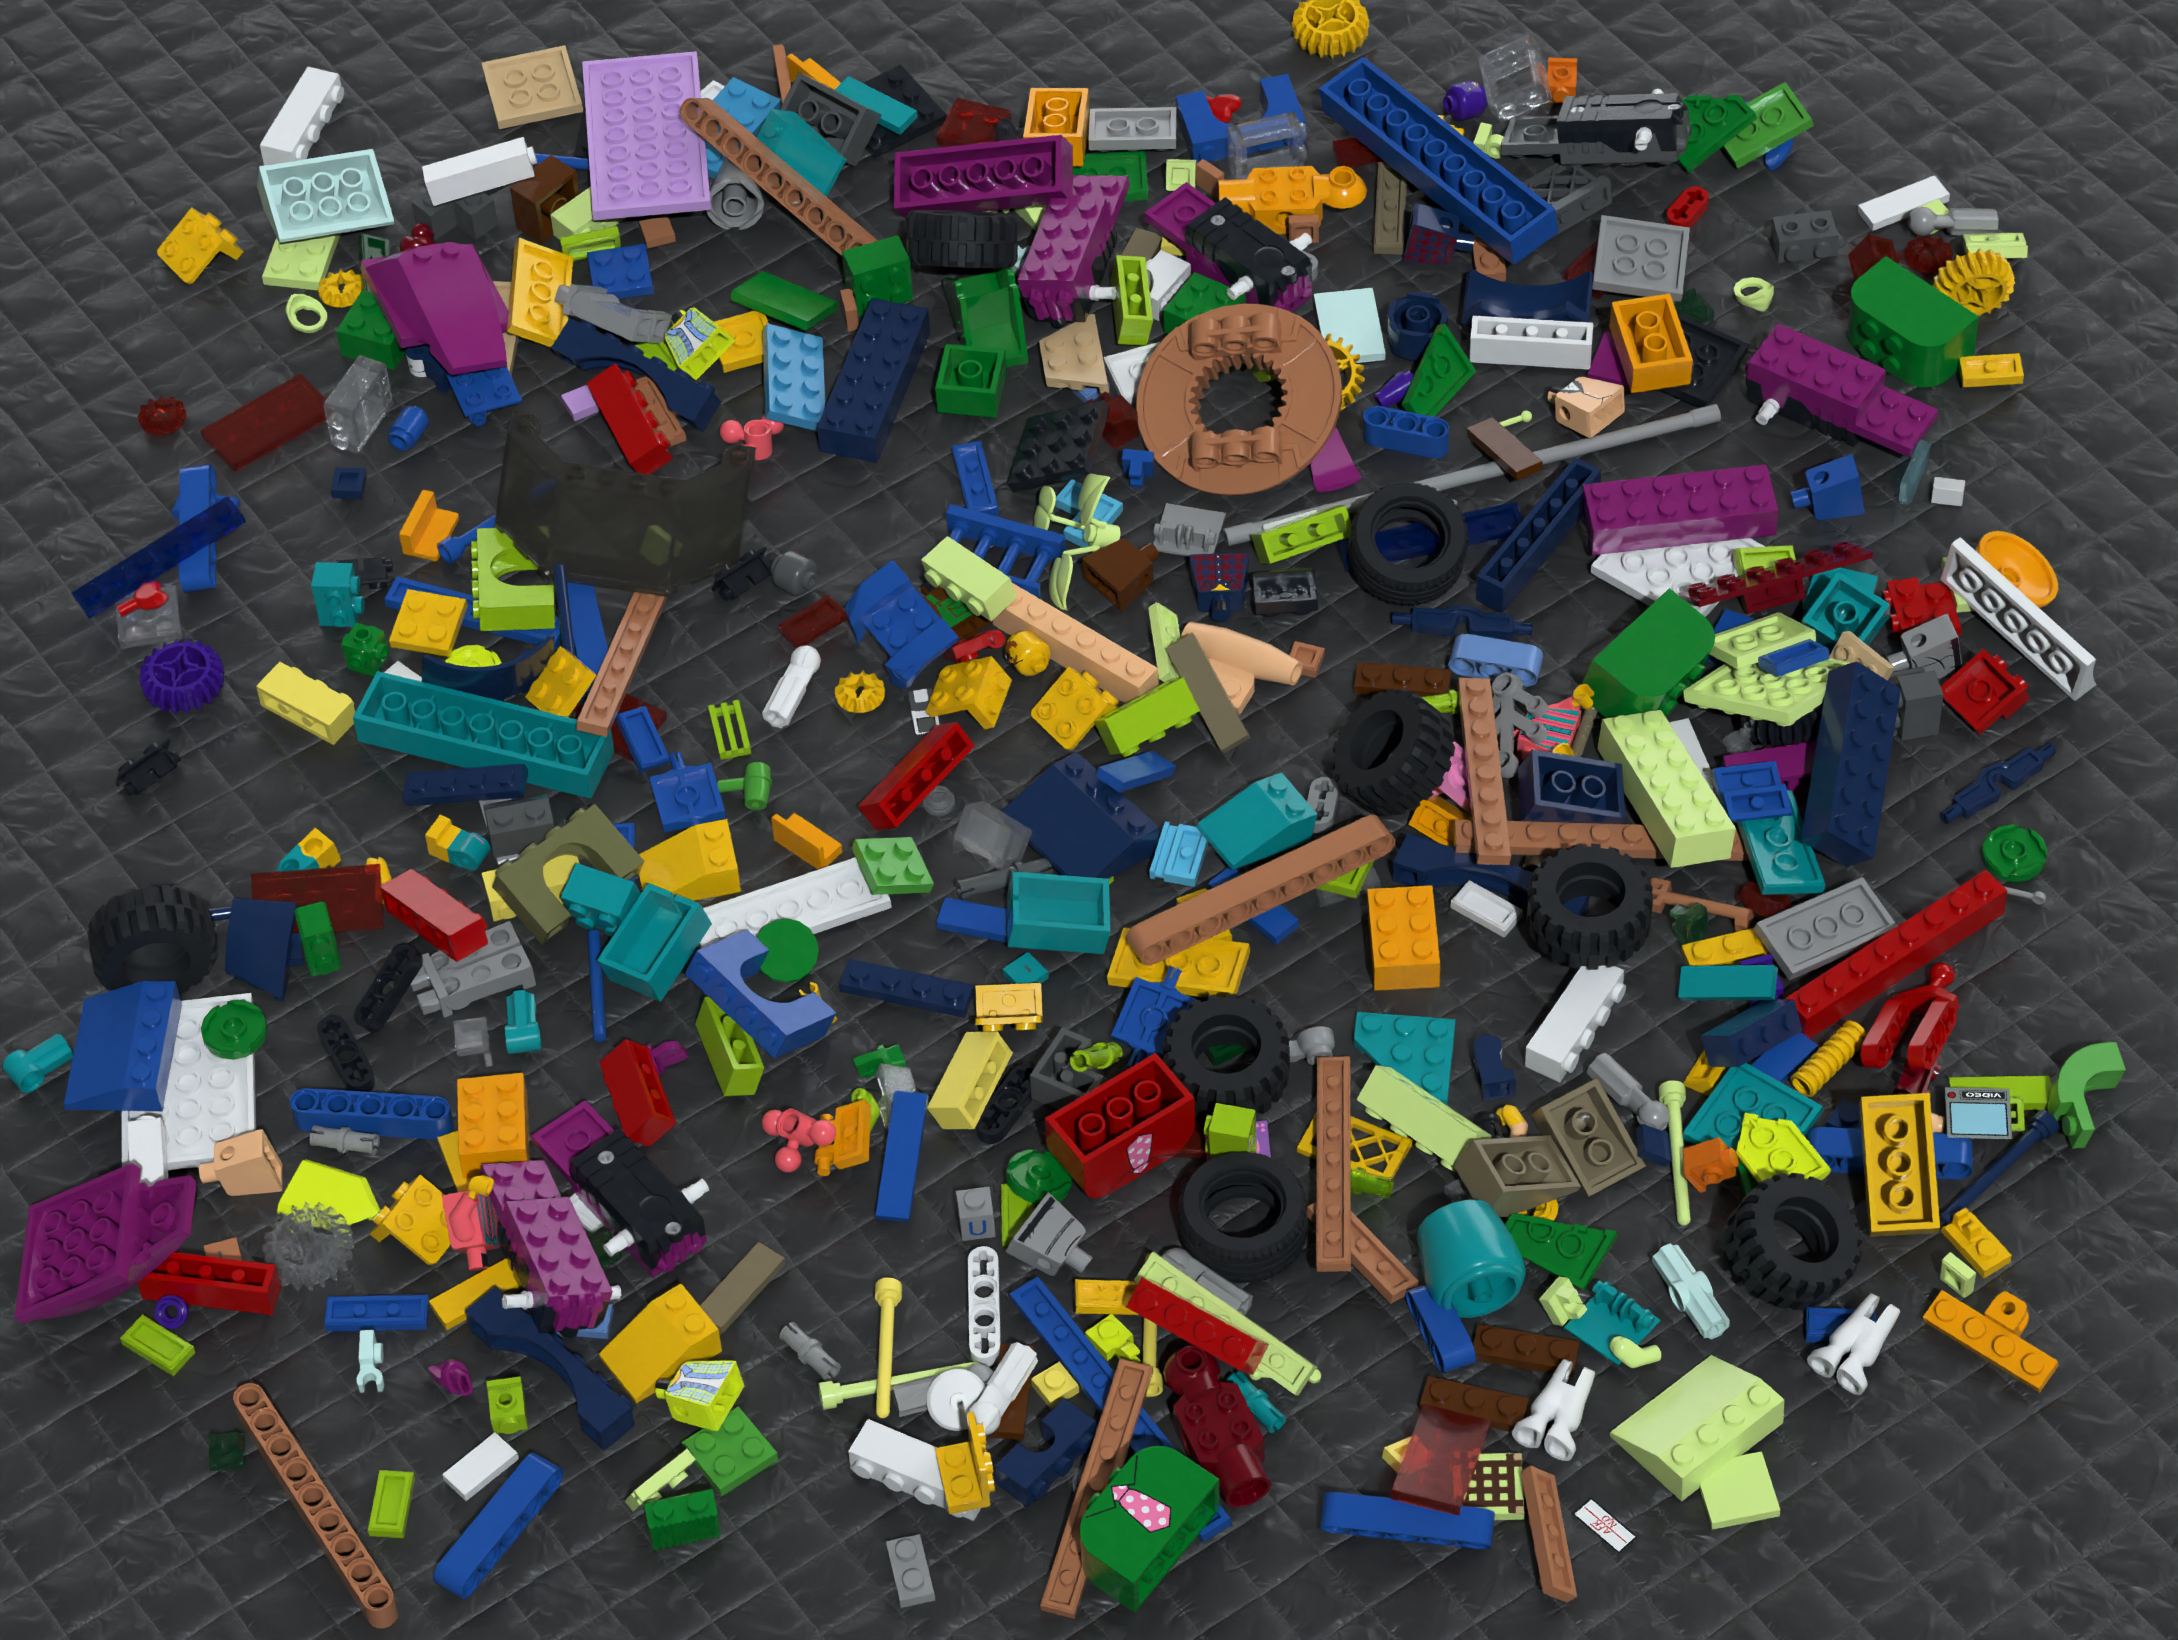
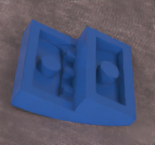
[1711,761,1792,823]

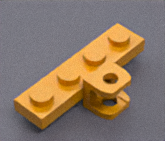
[1923,1290,2059,1393]

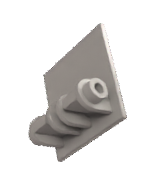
[1153,503,1226,557]

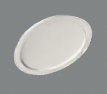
[926,1369,986,1431]

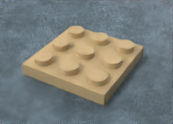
[481,45,583,129]

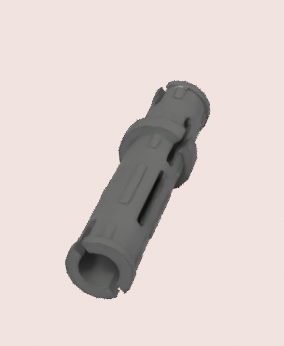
[955,857,1053,900]

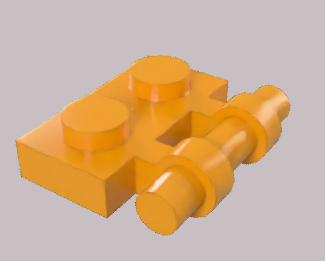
[814,1099,871,1176]

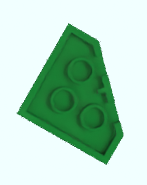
[1677,95,1758,173]

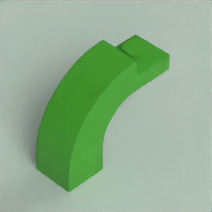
[2048,1042,2126,1149]

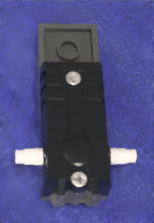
[1501,89,1692,166]

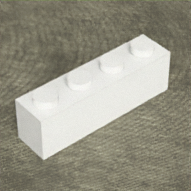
[260,67,344,165]
[1470,316,1593,370]
[1525,965,1626,1082]
[848,1419,990,1521]

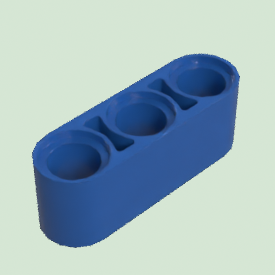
[1363,406,1449,458]
[1406,1284,1476,1373]

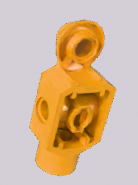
[1219,166,1367,234]

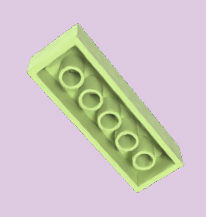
[1598,710,1736,868]

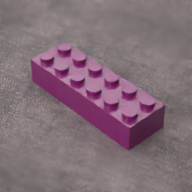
[894,135,1073,219]
[1582,464,1778,555]

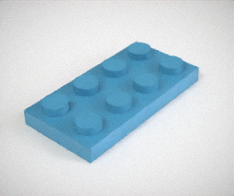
[705,77,781,179]
[763,323,825,432]

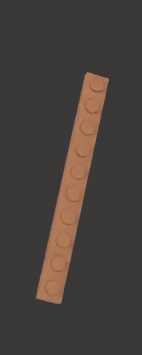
[1453,819,1750,861]

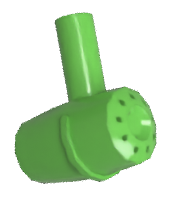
[718,762,772,810]

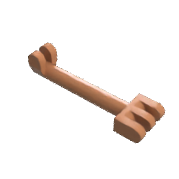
[1650,878,1754,932]

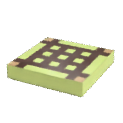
[1452,1453,1524,1520]

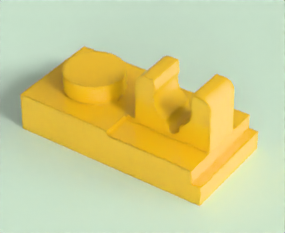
[1941,1207,2012,1279]

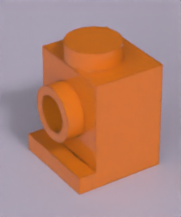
[1546,57,1577,103]
[1683,1137,1739,1193]

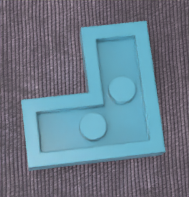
[1055,479,1123,547]

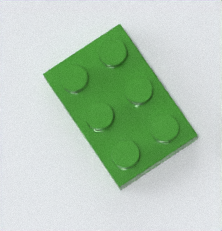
[1722,82,1814,169]

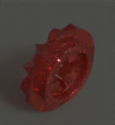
[1904,234,1953,273]
[138,395,187,435]
[1740,882,1792,917]

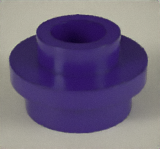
[154,1295,189,1329]

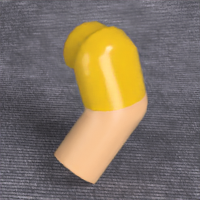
[1495,1105,1528,1138]

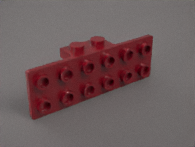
[1679,541,1874,614]

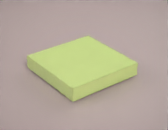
[1699,1451,1780,1530]

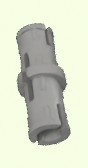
[309,1125,380,1155]
[779,1322,841,1381]

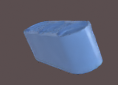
[1448,634,1544,687]

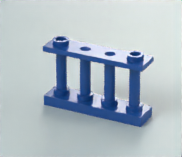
[923,504,1066,599]

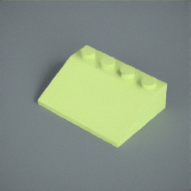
[1610,1355,1784,1501]

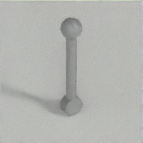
[2004,886,2046,905]

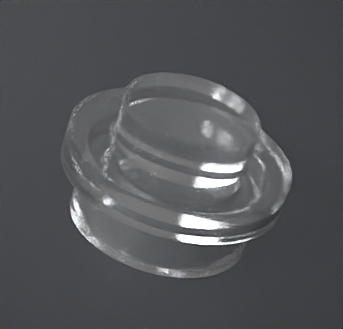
[923,786,955,816]

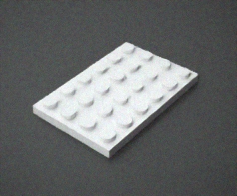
[122,993,256,1170]

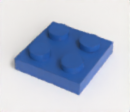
[587,244,654,299]

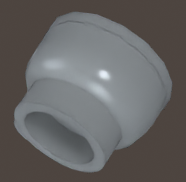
[1289,1026,1335,1065]

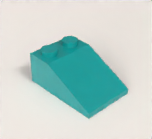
[757,109,847,199]
[1197,772,1317,870]

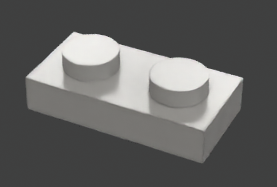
[886,1534,935,1608]

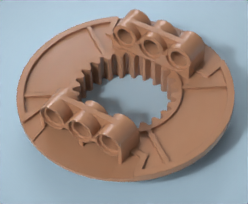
[1136,304,1342,496]

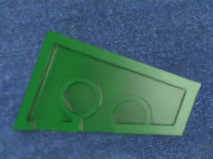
[1402,324,1476,417]
[1505,1213,1619,1293]

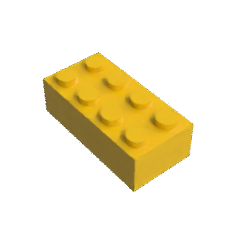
[1859,1093,1940,1237]

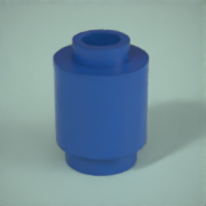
[388,406,429,451]

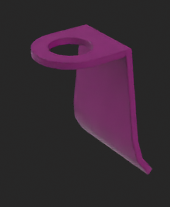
[1310,427,1362,492]

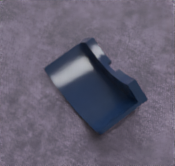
[1461,269,1594,328]
[422,634,555,702]

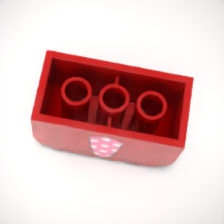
[1045,1053,1195,1198]

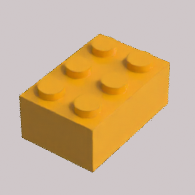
[1023,88,1090,167]
[1609,293,1693,393]
[1367,885,1440,991]
[457,1073,530,1179]

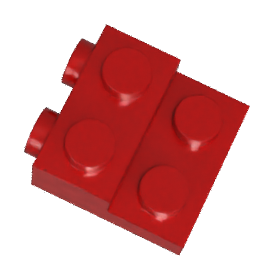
[1881,577,1962,645]
[1941,649,2030,735]

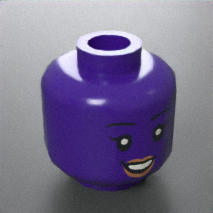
[1443,80,1488,121]

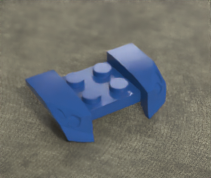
[845,560,960,690]

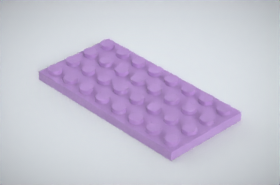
[582,51,711,220]

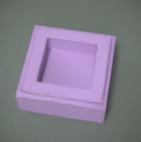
[561,385,601,421]

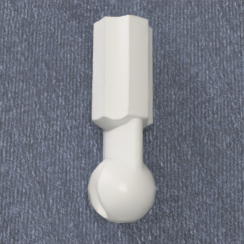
[762,646,821,728]
[968,1342,1038,1435]

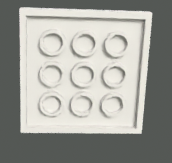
[1591,538,1765,617]

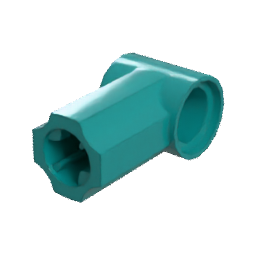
[505,990,541,1054]
[2,1034,73,1093]

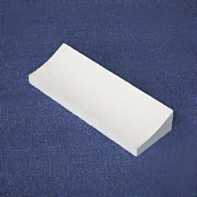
[1940,537,2097,701]

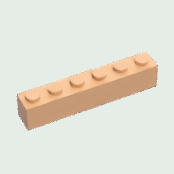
[993,583,1159,703]

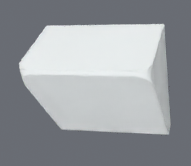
[1931,477,1965,506]

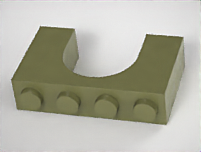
[492,804,645,945]

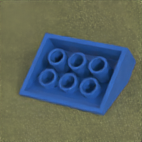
[63,981,182,1112]

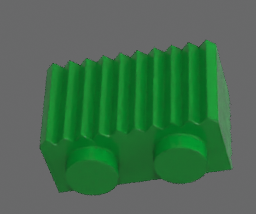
[294,902,342,976]
[644,1489,721,1551]

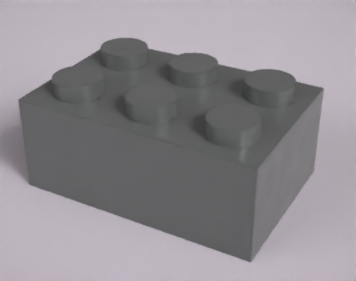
[780,72,882,166]

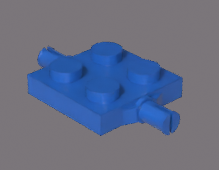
[649,752,726,833]
[1111,966,1197,1069]

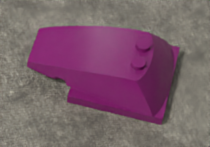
[360,242,509,375]
[14,1163,196,1324]

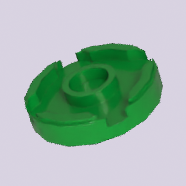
[1981,824,2047,882]
[756,918,819,984]
[201,1000,268,1060]
[1005,1149,1072,1205]

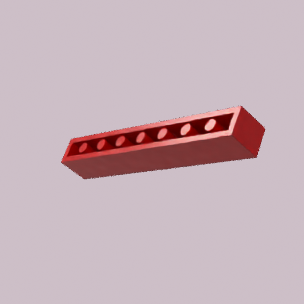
[1785,870,2007,1039]

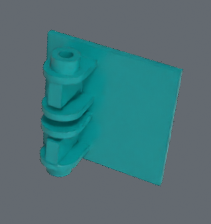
[1564,1280,1661,1366]

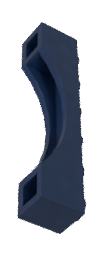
[551,318,721,432]
[1393,833,1589,917]
[465,1286,635,1451]

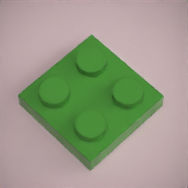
[851,837,934,895]
[681,1406,778,1497]

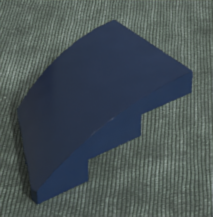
[225,898,298,1002]

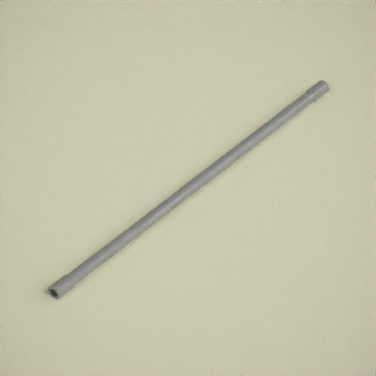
[1223,404,1721,546]

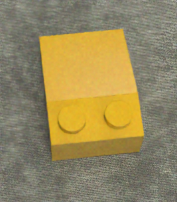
[639,819,741,901]
[599,1283,722,1404]

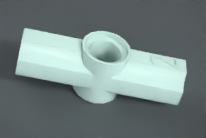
[1652,1243,1730,1340]

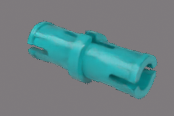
[1226,1371,1286,1433]

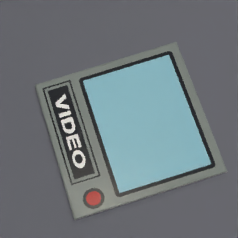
[1945,1087,2012,1139]

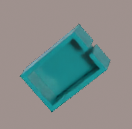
[1007,871,1110,954]
[597,883,712,1002]

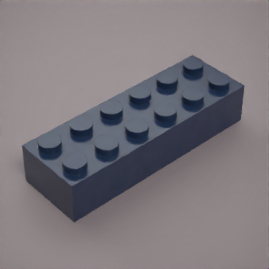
[817,298,930,463]
[1801,661,1901,867]

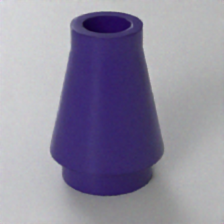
[1373,370,1414,407]

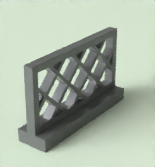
[1522,161,1612,239]

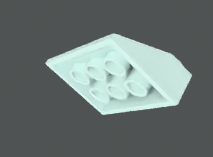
[257,149,394,243]

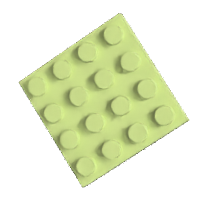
[1683,658,1850,726]

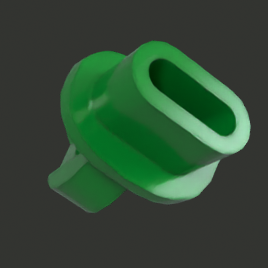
[853,1044,906,1077]

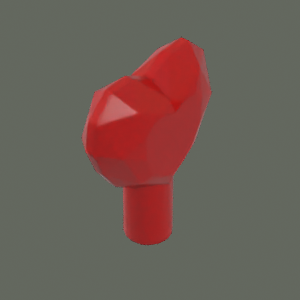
[1206,94,1242,123]
[116,581,168,617]

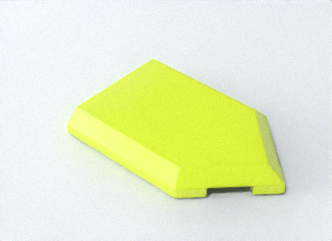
[1736,1113,1831,1183]
[277,1159,380,1233]

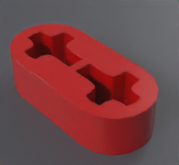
[1666,186,1709,229]

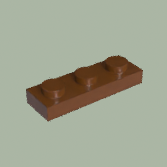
[1354,662,1452,697]
[1473,1324,1580,1377]
[1420,1376,1529,1432]

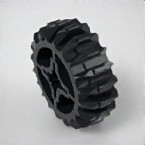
[1740,702,1824,747]

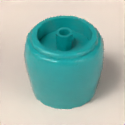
[1417,1200,1526,1318]

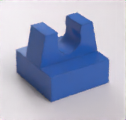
[1122,449,1155,488]

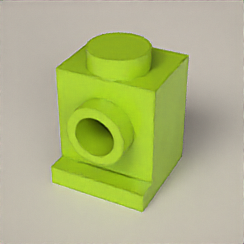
[486,1376,528,1434]

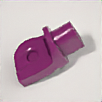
[646,1041,689,1075]
[428,1359,473,1396]

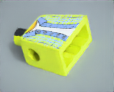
[664,307,736,380]
[655,1361,745,1431]

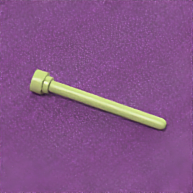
[1658,1081,1691,1226]
[818,1361,981,1410]

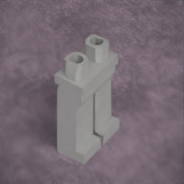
[555,284,672,343]
[410,921,536,1018]

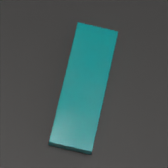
[835,76,918,135]
[1678,965,1778,1001]

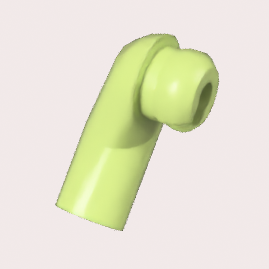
[1610,1336,1661,1368]

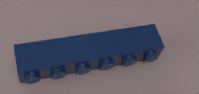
[1476,458,1601,613]

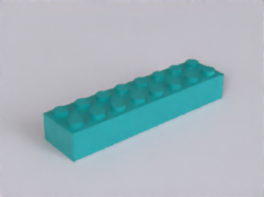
[353,671,614,799]

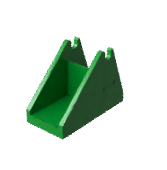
[943,267,1028,367]

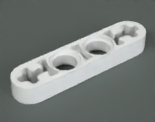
[968,1246,1001,1367]

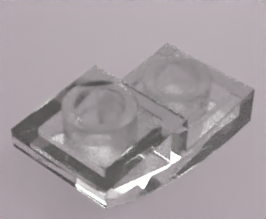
[876,1063,916,1128]

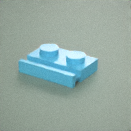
[1149,821,1209,887]

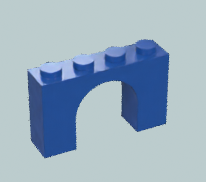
[1176,74,1306,164]
[685,929,837,1059]

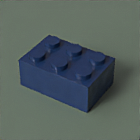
[1518,749,1626,824]

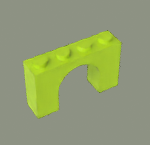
[471,526,555,631]

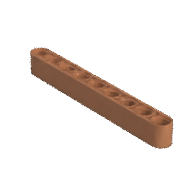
[680,98,878,255]
[1126,815,1395,965]
[233,1383,398,1628]

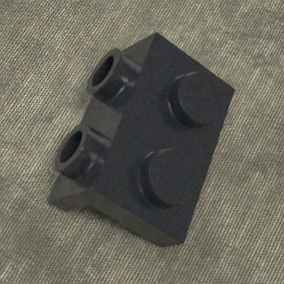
[1253,567,1318,617]

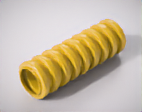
[1791,1020,1867,1097]

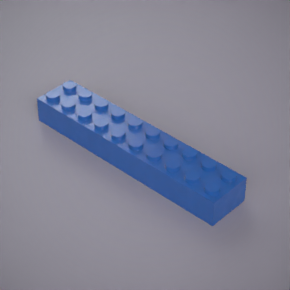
[1319,57,1558,265]

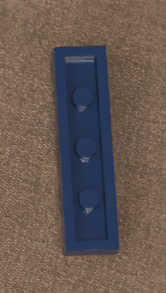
[402,764,529,806]
[839,959,974,1018]

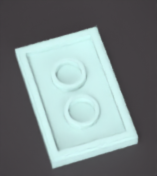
[1314,288,1386,363]

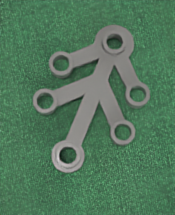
[1492,672,1548,778]

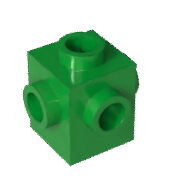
[341,623,389,676]

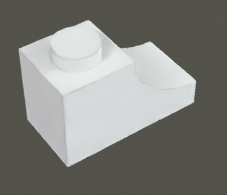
[1146,250,1191,321]

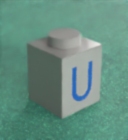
[956,1187,995,1241]

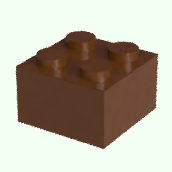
[510,155,580,244]

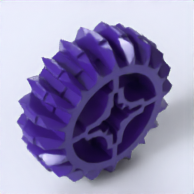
[139,637,225,716]

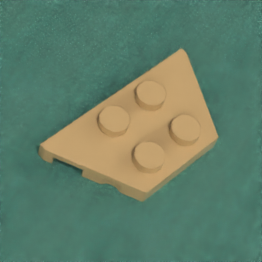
[1039,314,1110,394]

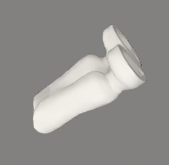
[1807,1293,1901,1395]
[1512,1359,1595,1461]

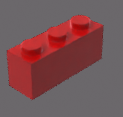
[599,1039,676,1147]

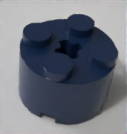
[1388,292,1448,361]

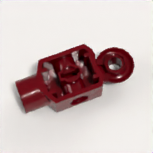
[1163,1345,1271,1508]

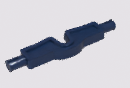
[1392,606,1533,640]
[1940,742,2056,824]

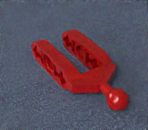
[1861,962,1960,1070]

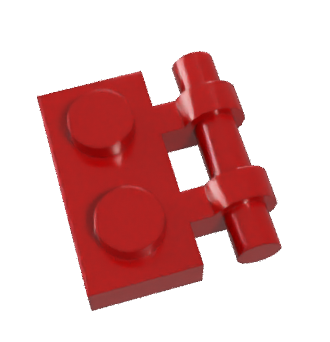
[942,630,1005,663]

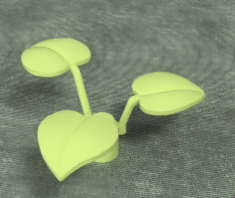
[1033,473,1120,610]

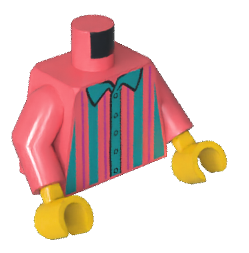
[1514,684,1594,761]
[442,1175,500,1271]

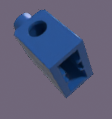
[1790,454,1865,520]

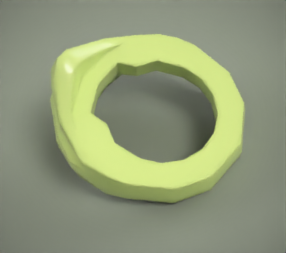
[1733,277,1774,312]
[285,294,327,333]

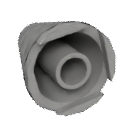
[706,158,764,230]

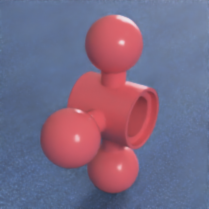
[719,414,785,469]
[761,1108,836,1173]

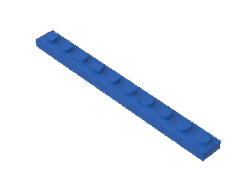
[1009,1276,1232,1543]

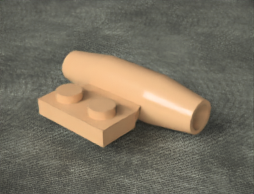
[1181,622,1302,715]

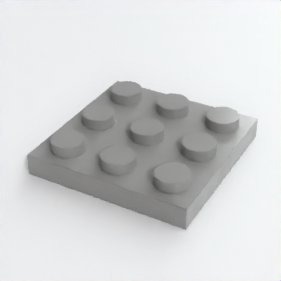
[1592,215,1690,302]

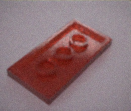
[200,373,335,472]
[251,864,384,934]
[1391,1404,1491,1516]

